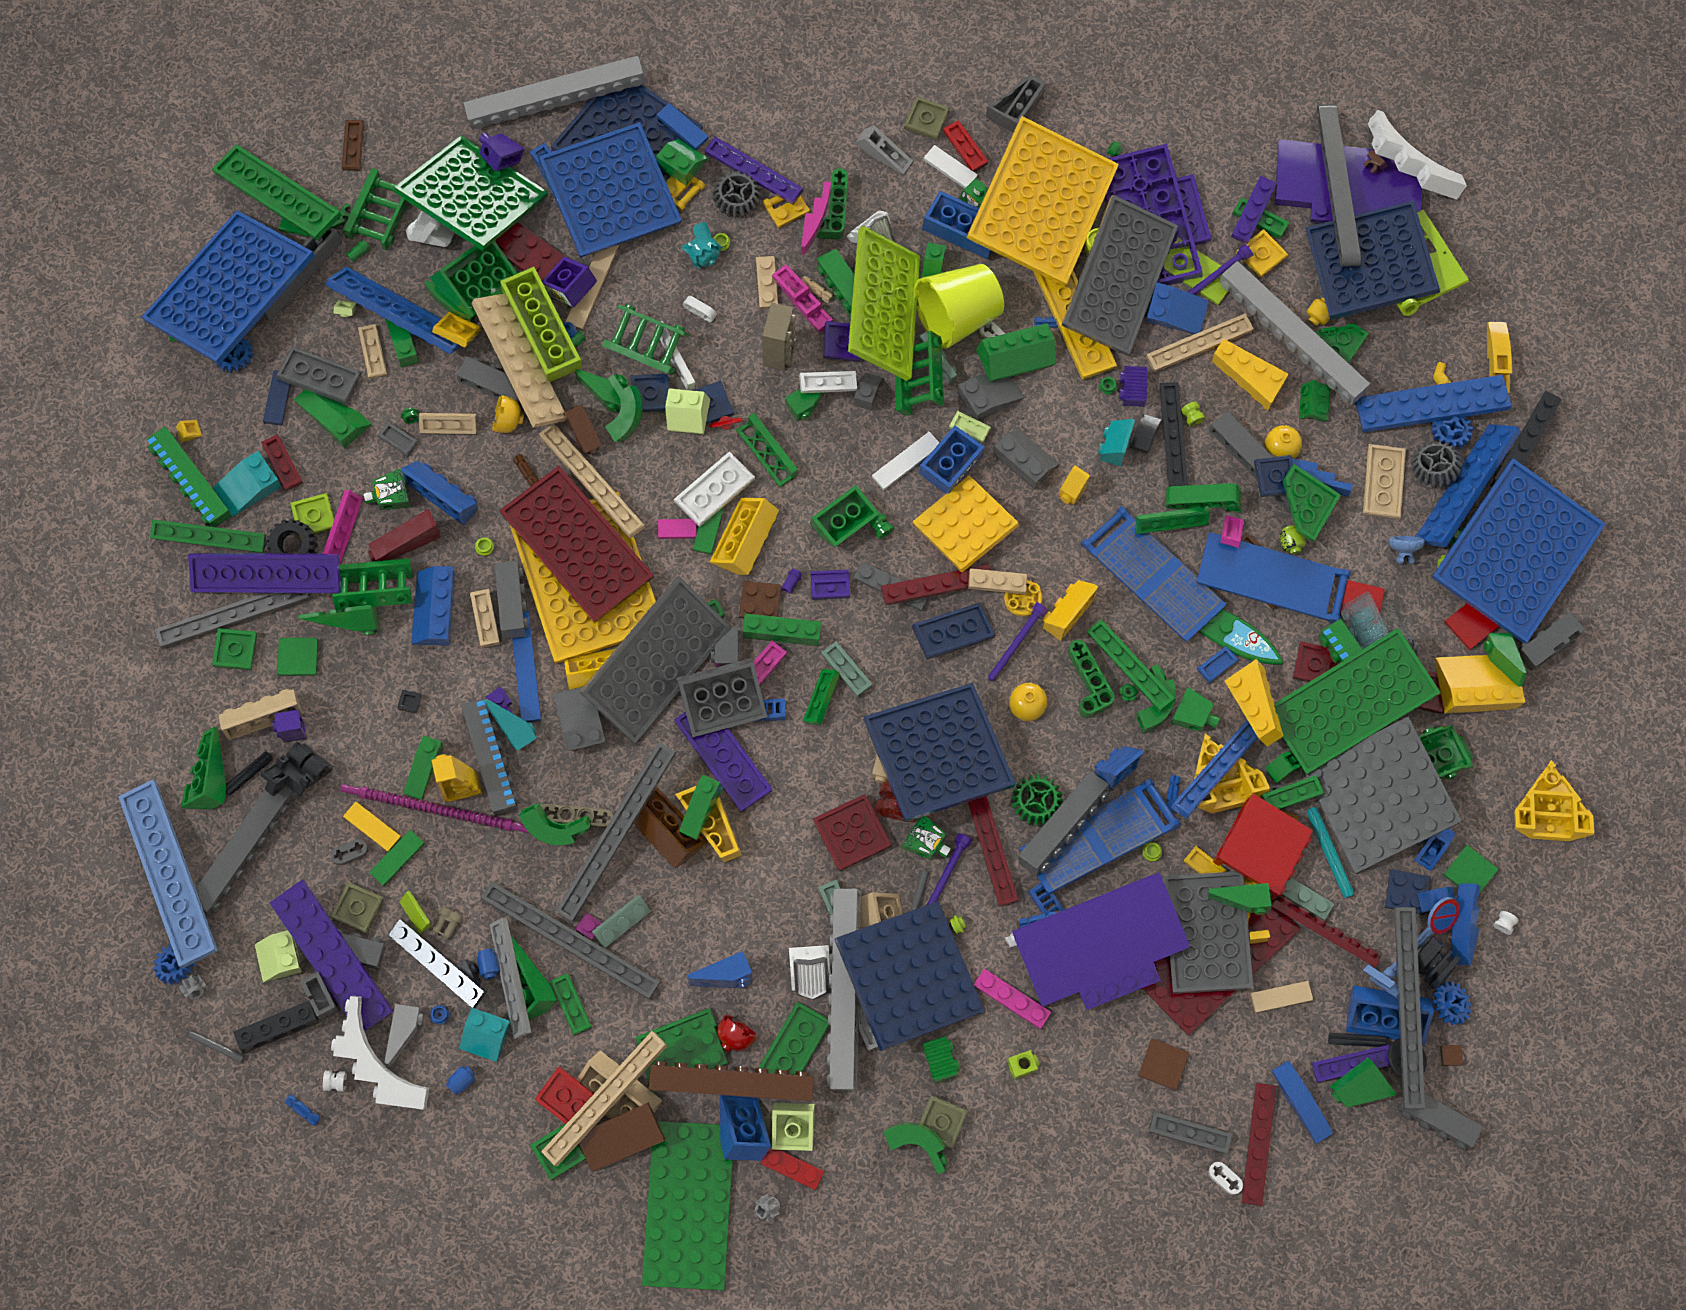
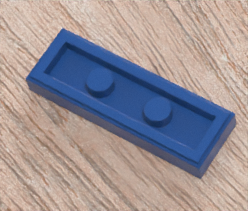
[657,103,709,150]

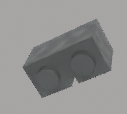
[300,972,339,1020]

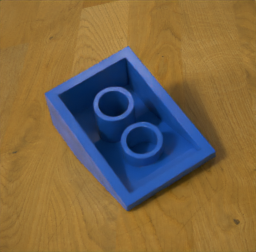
[1146,283,1209,334]
[1094,746,1144,791]
[687,951,753,989]
[720,1095,771,1161]

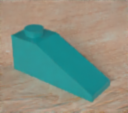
[483,699,537,751]

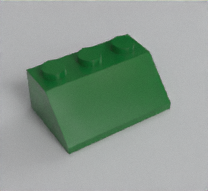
[810,485,879,548]

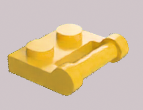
[666,176,705,212]
[762,195,810,229]

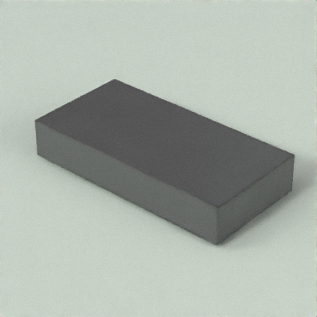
[377,421,419,457]

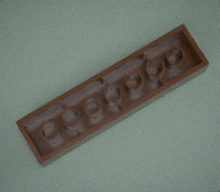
[648,1061,814,1101]

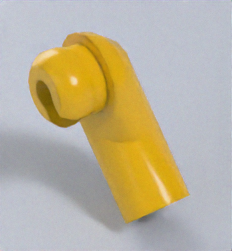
[1433,362,1451,385]

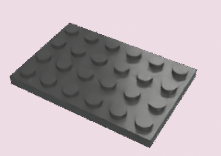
[1164,871,1253,994]

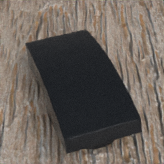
[1130,414,1161,454]

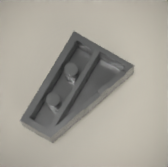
[986,75,1046,133]

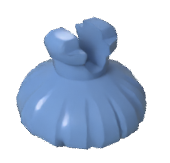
[1389,536,1425,564]

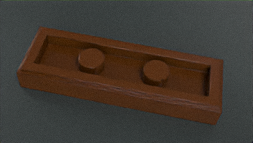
[342,120,364,171]

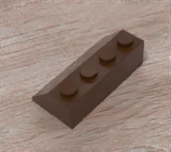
[634,786,708,868]

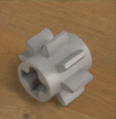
[179,974,206,999]
[755,1194,780,1222]

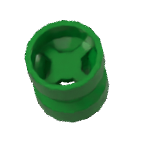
[869,513,895,540]

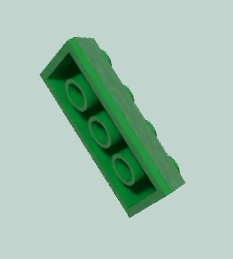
[976,323,1056,382]

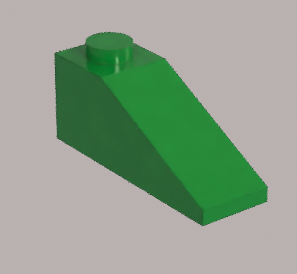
[385,319,419,368]
[575,369,621,412]
[785,370,833,421]
[1484,633,1527,687]
[403,735,444,800]
[679,775,723,840]
[1207,883,1271,915]

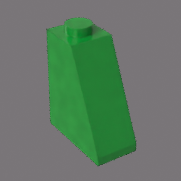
[1330,1058,1396,1108]

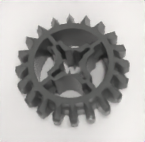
[712,170,762,218]
[1411,441,1463,488]

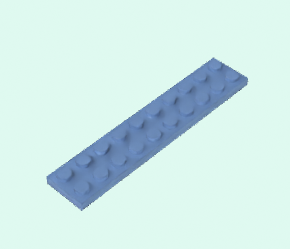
[118,779,218,969]

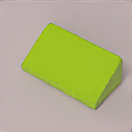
[399,891,432,934]

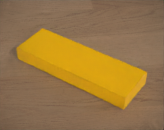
[343,801,401,852]

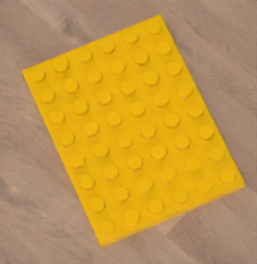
[966,116,1119,286]
[510,492,656,664]

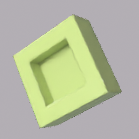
[334,300,356,317]

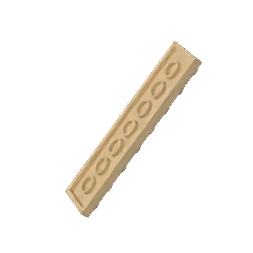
[472,294,566,428]

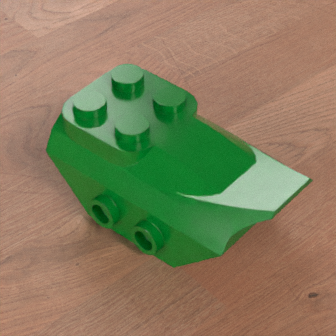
[1419,725,1474,780]

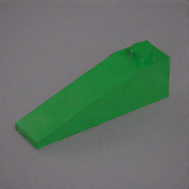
[293,390,372,449]
[298,605,380,636]
[181,726,226,809]
[511,936,557,1020]

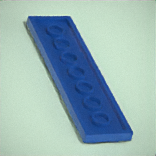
[326,266,462,354]
[1355,375,1511,433]
[1416,424,1521,547]

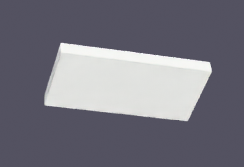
[674,452,755,527]

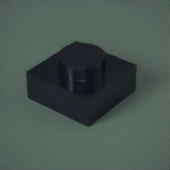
[397,690,422,714]

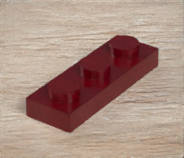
[261,434,303,491]

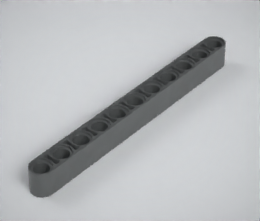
[1317,104,1361,267]

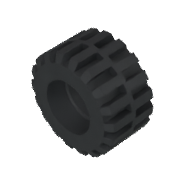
[266,519,318,554]

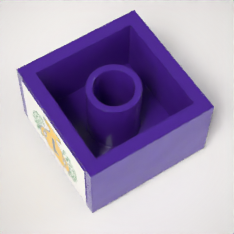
[542,257,597,307]

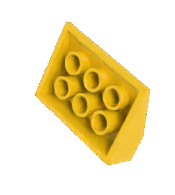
[1434,655,1525,713]

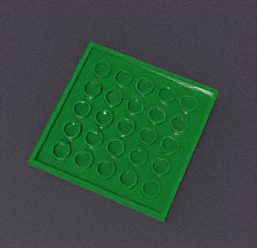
[394,135,548,251]

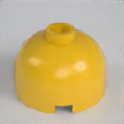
[492,395,524,433]
[1264,425,1302,459]
[1009,683,1047,721]

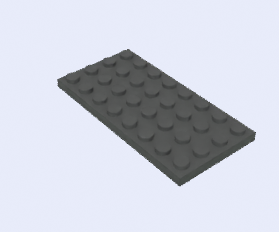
[1061,195,1178,356]
[579,576,731,744]

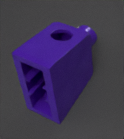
[479,133,525,172]

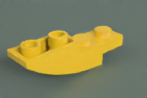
[1487,322,1512,394]

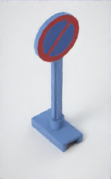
[1363,897,1460,998]

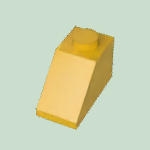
[1059,465,1090,505]

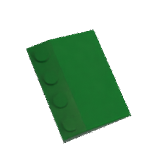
[430,241,518,318]

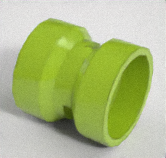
[1181,401,1206,427]

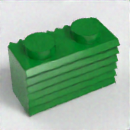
[922,1036,960,1084]

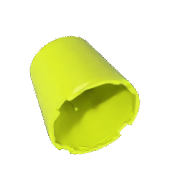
[914,264,1004,349]

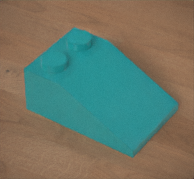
[213,451,281,517]

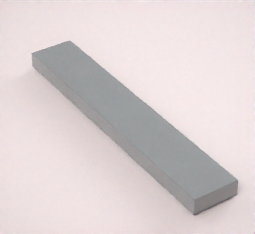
[490,918,532,1039]

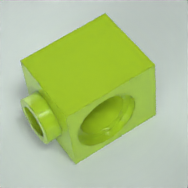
[1007,1050,1039,1080]

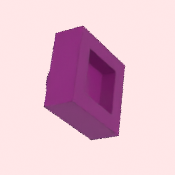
[575,913,602,941]

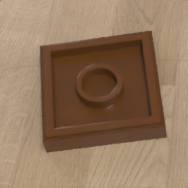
[1138,1038,1189,1091]

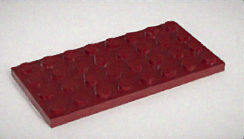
[499,466,654,624]
[1142,900,1300,1036]

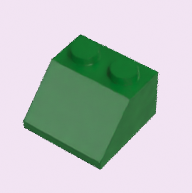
[656,139,708,186]

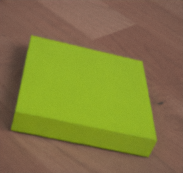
[290,493,334,538]

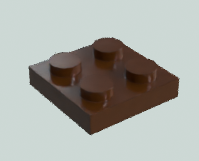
[739,581,781,619]

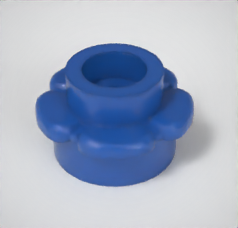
[430,1005,450,1025]

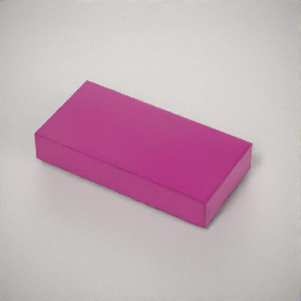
[1220,515,1244,548]
[658,519,696,539]

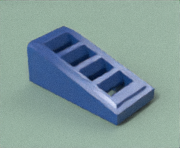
[755,699,786,721]
[1028,883,1064,915]

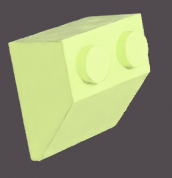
[665,389,710,434]
[255,930,302,983]
[772,1103,815,1151]

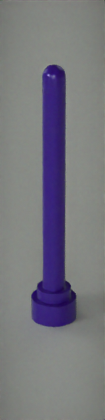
[1188,244,1253,295]
[988,602,1049,681]
[927,833,972,905]

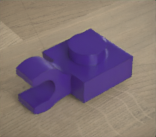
[485,687,513,714]

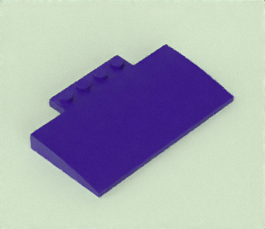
[1274,139,1422,223]
[1105,144,1211,285]
[1012,872,1190,1010]

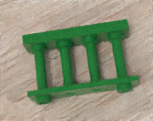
[343,168,408,251]
[602,304,690,375]
[895,331,944,416]
[332,558,413,610]

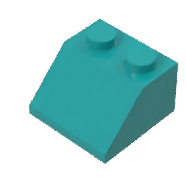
[1098,419,1135,467]
[459,1008,511,1062]

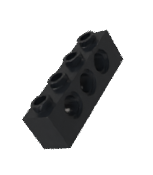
[233,1001,319,1054]

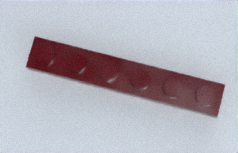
[880,564,991,606]
[967,796,1018,907]
[1272,896,1381,968]
[1241,1083,1276,1207]

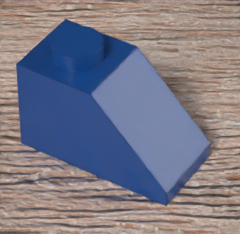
[1414,829,1456,871]
[1418,887,1456,913]

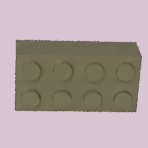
[762,302,796,371]

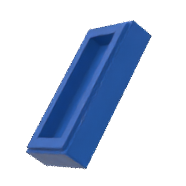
[1197,646,1238,683]

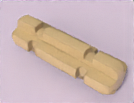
[801,276,833,303]

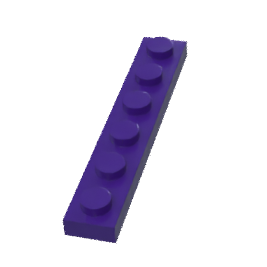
[705,137,803,205]

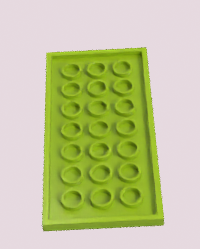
[848,226,920,381]

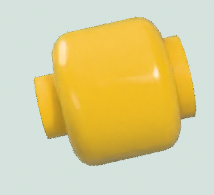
[1306,298,1330,326]

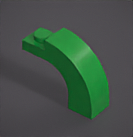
[605,374,643,442]
[1136,664,1176,734]
[519,802,592,845]
[883,1122,948,1174]

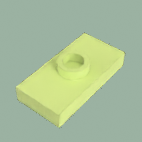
[949,411,991,444]

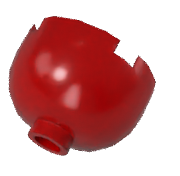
[717,1014,758,1052]

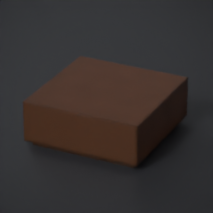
[1440,1045,1463,1066]

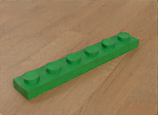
[150,519,266,553]
[1087,619,1175,713]

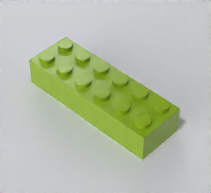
[500,267,582,382]

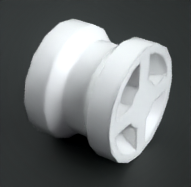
[1494,911,1519,935]

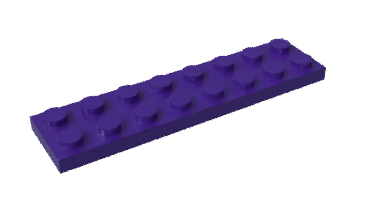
[188,553,341,593]
[269,879,394,1032]

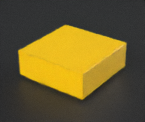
[1249,930,1270,944]

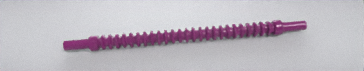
[340,784,530,834]

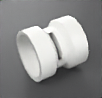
[323,1070,347,1092]

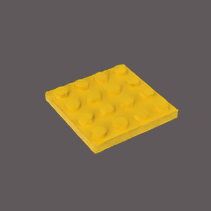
[912,475,1019,572]

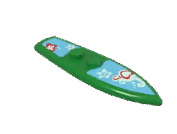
[1199,609,1283,665]

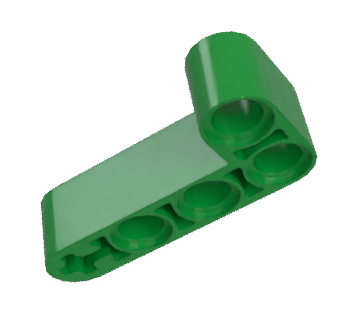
[816,168,848,240]
[1166,483,1242,513]
[1068,640,1114,718]

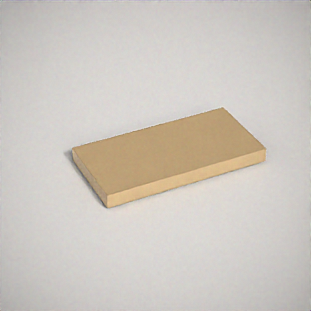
[1362,444,1406,519]

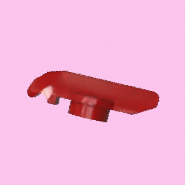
[708,416,743,430]

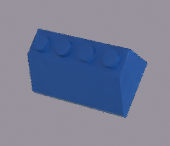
[922,191,992,259]
[401,460,478,526]
[411,566,455,646]
[1346,986,1434,1045]

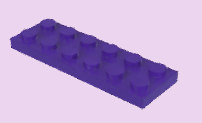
[674,712,773,813]

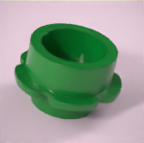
[1107,141,1122,157]
[1099,377,1117,395]
[401,407,419,425]
[1119,683,1138,702]

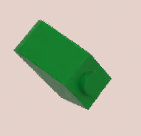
[922,242,946,278]
[1265,750,1302,783]

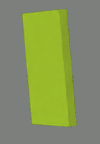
[1163,238,1229,305]

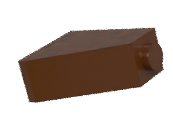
[563,404,602,455]

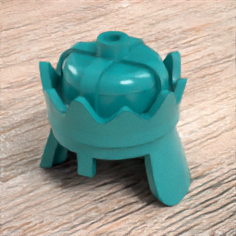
[682,222,723,269]

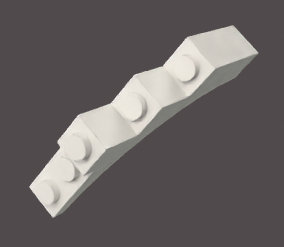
[1368,110,1467,199]
[331,996,429,1110]

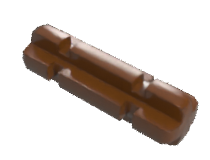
[513,454,539,487]

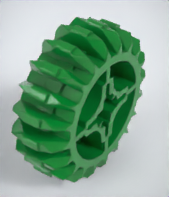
[1011,774,1064,826]

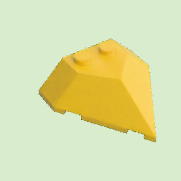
[1194,734,1270,813]
[1514,760,1594,841]

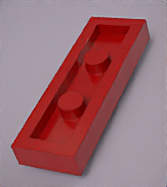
[943,120,988,172]
[760,1146,824,1190]

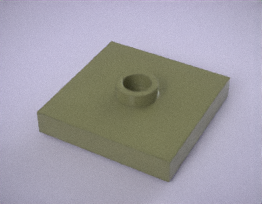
[904,96,950,140]
[330,882,384,934]
[919,1095,968,1149]

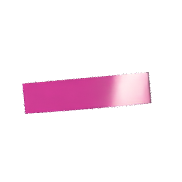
[801,182,831,255]
[772,264,833,333]

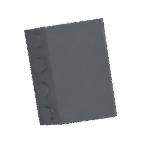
[676,658,767,737]

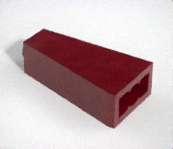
[368,509,441,562]

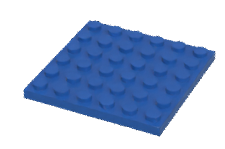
[538,122,682,258]

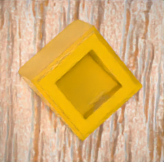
[176,420,202,443]

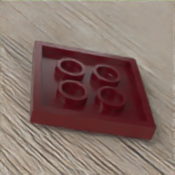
[813,794,891,871]

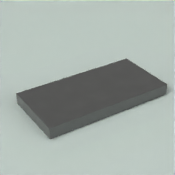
[276,346,361,405]

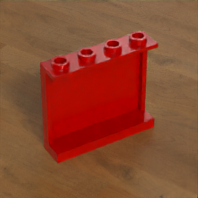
[1213,794,1313,900]

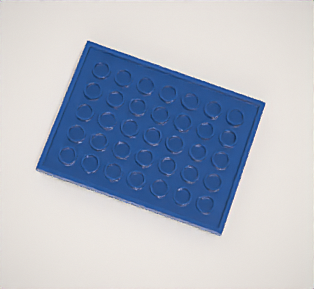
[141,210,315,365]
[1431,458,1606,643]

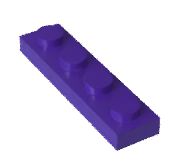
[1231,176,1277,244]
[1311,1045,1390,1083]

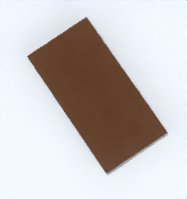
[579,1102,665,1171]

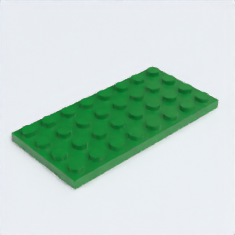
[1274,628,1441,775]
[642,1121,732,1291]

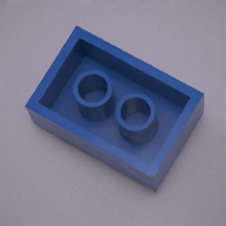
[919,425,984,494]

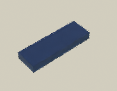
[263,370,291,426]

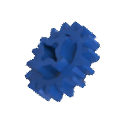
[215,337,254,373]
[1431,417,1473,449]
[153,943,196,985]
[1432,981,1472,1025]

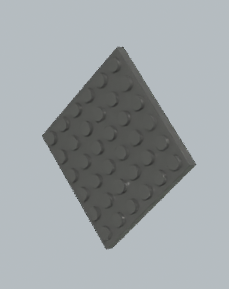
[1305,717,1463,874]

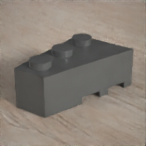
[1519,612,1585,672]

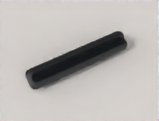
[225,751,273,796]
[1328,1032,1388,1047]

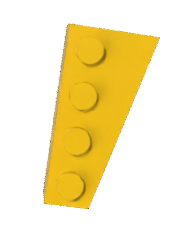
[1212,339,1288,411]
[1225,659,1283,747]
[431,754,483,803]
[675,786,742,863]

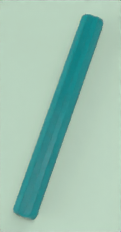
[1307,807,1354,898]

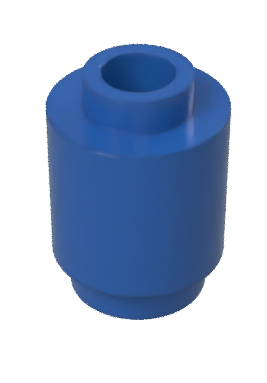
[476,949,500,980]
[445,1065,475,1095]

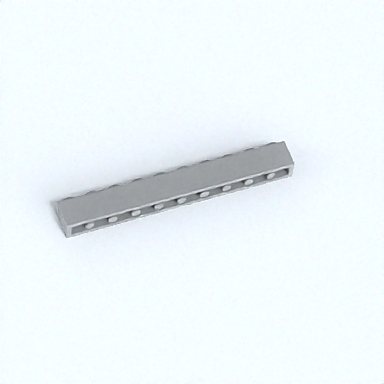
[464,56,645,130]
[1220,261,1370,405]
[827,889,861,1091]

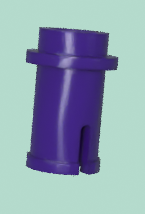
[781,568,802,594]

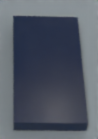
[911,603,996,660]

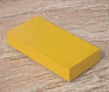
[1184,846,1227,874]

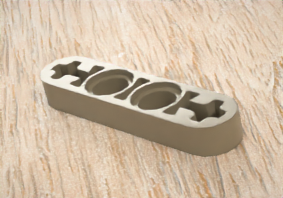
[541,804,613,828]

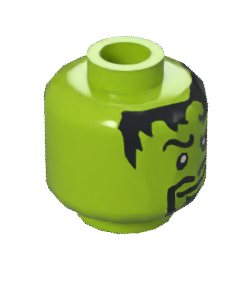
[1279,525,1306,554]

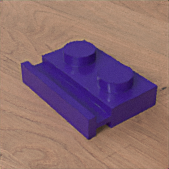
[811,570,850,600]

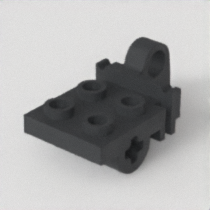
[260,742,334,796]

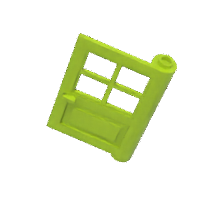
[1396,209,1469,316]

